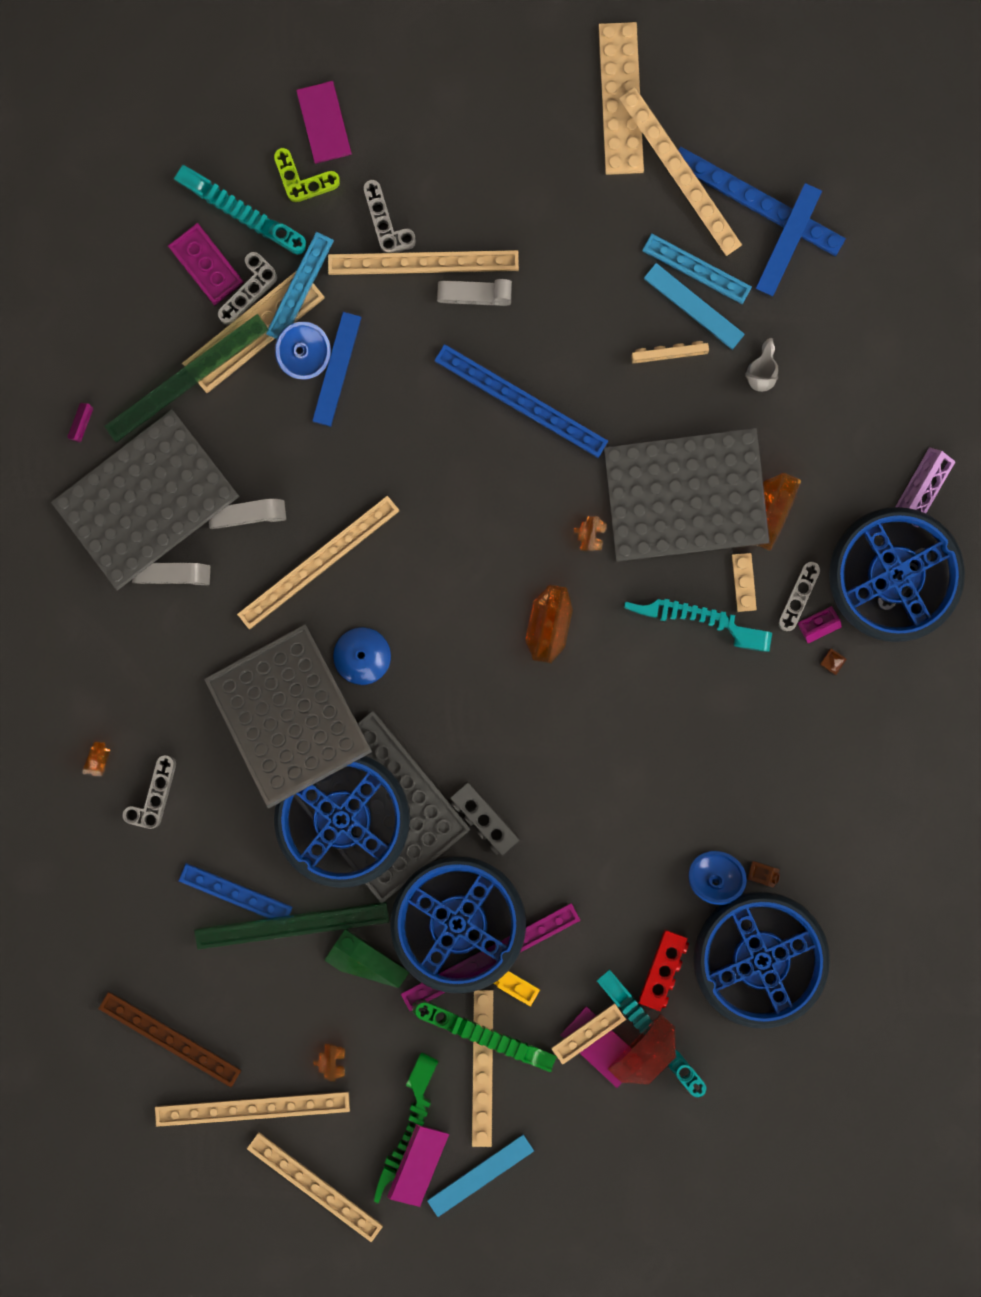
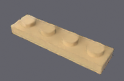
[631,341,709,364]
[551,1003,626,1065]

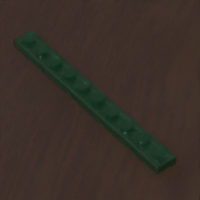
[104,314,269,442]
[194,902,389,950]

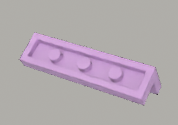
[895,447,955,527]

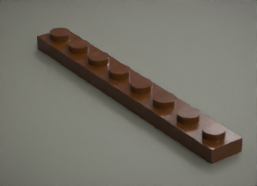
[98,991,242,1088]

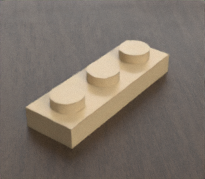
[732,553,757,612]

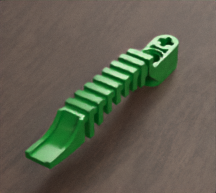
[412,999,557,1073]
[374,1052,439,1203]

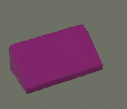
[67,403,94,443]
[798,606,842,643]

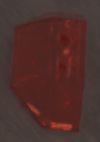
[607,1014,676,1084]

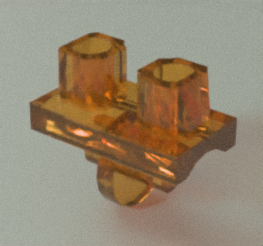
[574,516,607,551]
[83,742,110,776]
[313,1044,345,1081]

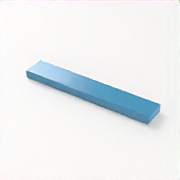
[266,232,334,340]
[642,233,752,304]
[644,263,745,350]
[427,1134,534,1217]

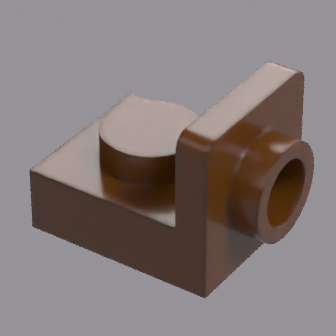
[747,861,780,887]

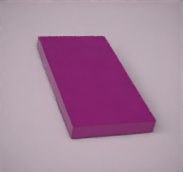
[296,81,352,164]
[168,223,244,306]
[560,1006,643,1088]
[387,1124,449,1207]

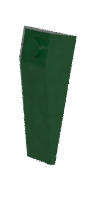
[325,928,409,988]

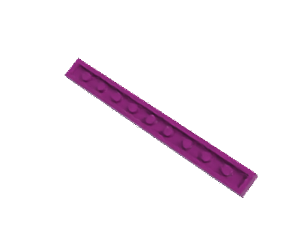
[401,903,581,1011]

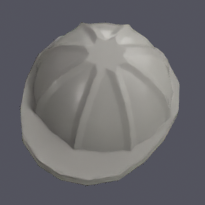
[745,338,778,392]

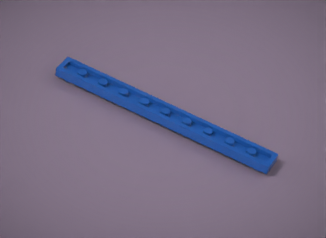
[679,146,846,257]
[435,344,608,458]

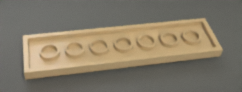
[599,22,644,175]
[182,271,325,393]

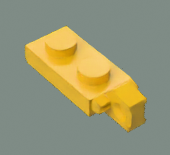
[493,971,540,1007]

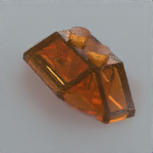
[757,473,802,551]
[525,585,573,663]

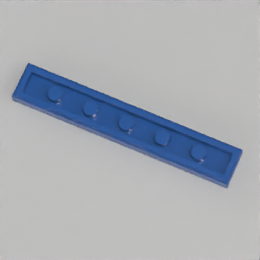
[756,183,822,297]
[313,312,362,427]
[179,863,293,925]

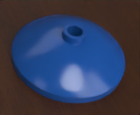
[275,322,331,379]
[333,627,391,685]
[689,851,747,905]

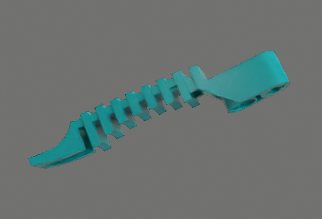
[174,165,306,255]
[624,599,773,652]
[596,969,706,1097]

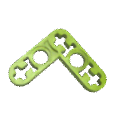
[274,148,340,202]

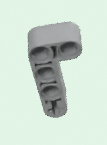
[364,180,416,253]
[218,252,277,326]
[437,279,512,306]
[208,499,286,529]
[132,563,210,585]
[123,755,176,829]

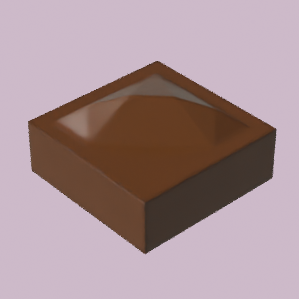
[820,649,847,675]

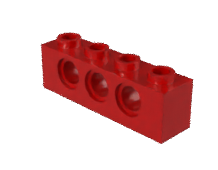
[638,929,689,1012]

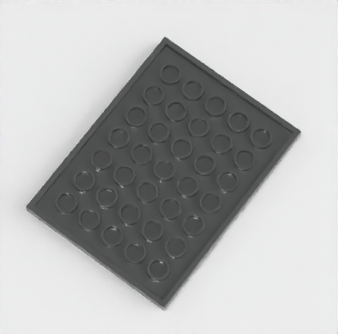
[51,410,240,591]
[604,428,770,562]
[204,624,372,808]
[294,711,471,903]

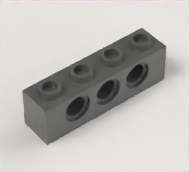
[451,783,519,856]

